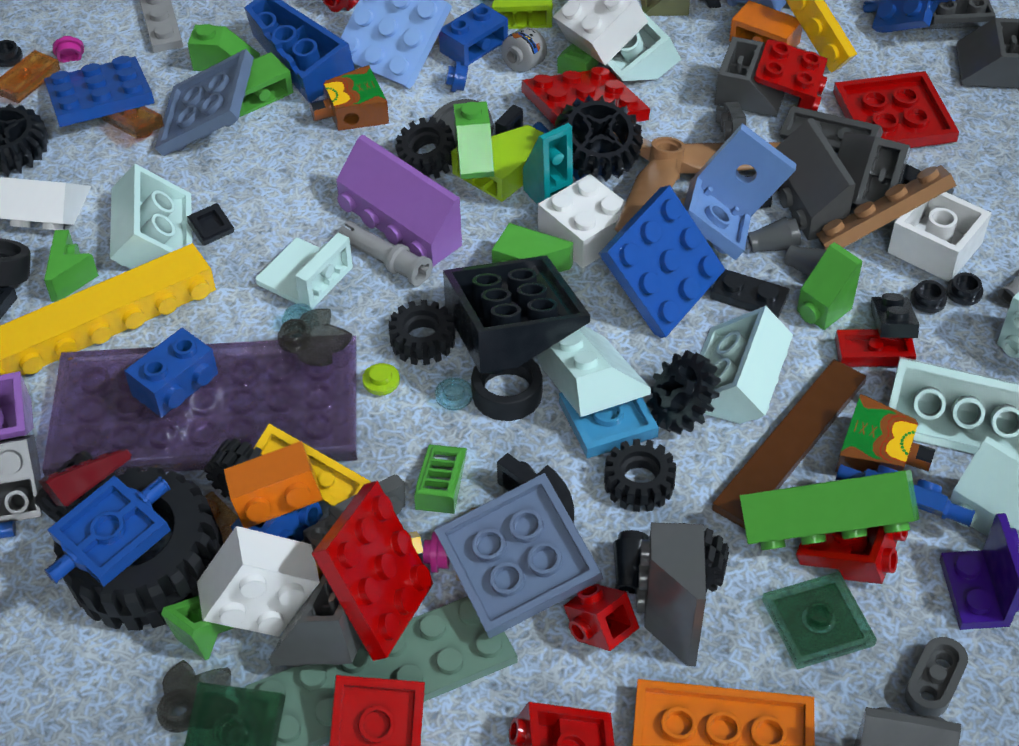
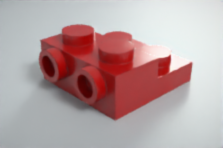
[796,526,909,584]
[509,702,615,746]

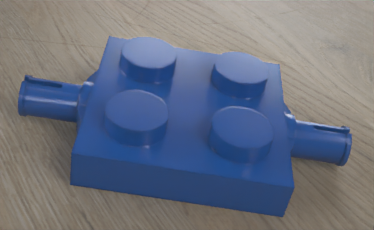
[863,0,956,33]
[835,464,975,527]
[44,475,171,587]

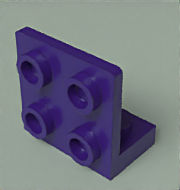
[939,513,1019,630]

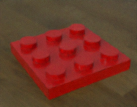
[521,67,650,126]
[833,71,959,148]
[312,481,434,661]

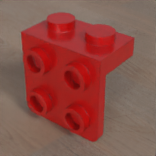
[754,39,828,111]

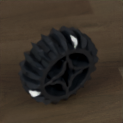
[553,95,643,182]
[0,103,49,177]

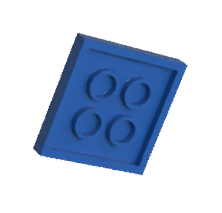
[44,56,155,127]
[598,185,725,338]

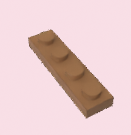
[816,165,957,249]

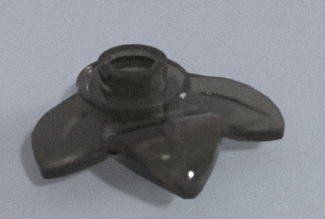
[277,309,352,367]
[156,660,240,733]

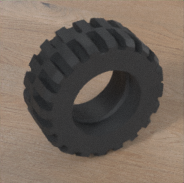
[54,467,224,631]

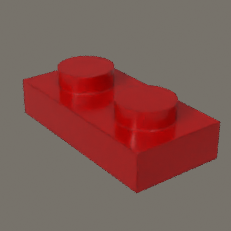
[835,329,916,367]

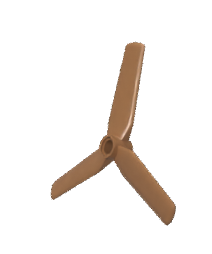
[613,132,781,233]

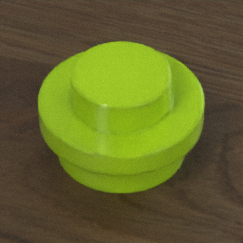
[362,363,400,396]

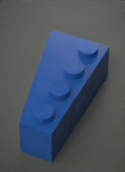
[244,0,355,103]

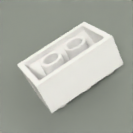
[0,177,91,230]

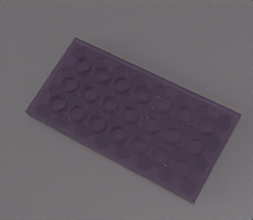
[42,336,358,476]

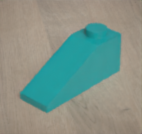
[523,123,573,205]

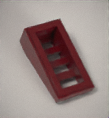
[38,449,132,507]

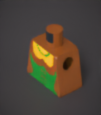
[309,65,389,131]
[835,394,935,472]

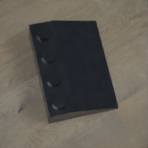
[443,255,590,374]

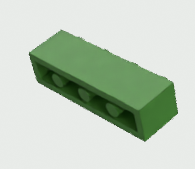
[740,469,920,550]

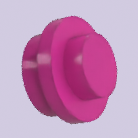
[52,36,84,63]
[423,531,450,573]

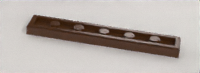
[712,359,867,529]

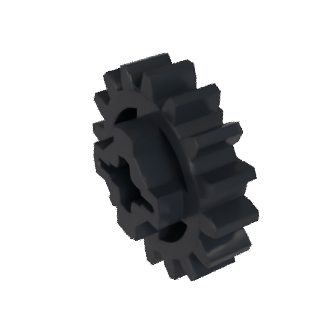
[646,350,721,435]

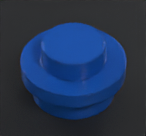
[445,61,468,92]

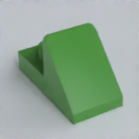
[44,230,99,302]
[161,596,234,660]

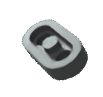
[905,637,968,716]

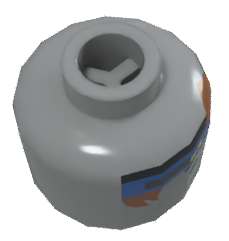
[501,27,547,72]

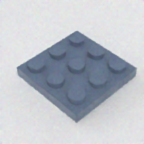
[155,49,254,156]
[434,473,603,639]

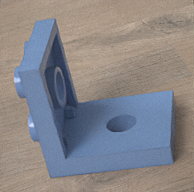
[684,123,797,260]

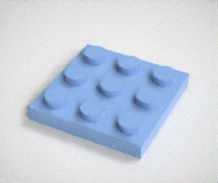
[341,0,452,89]

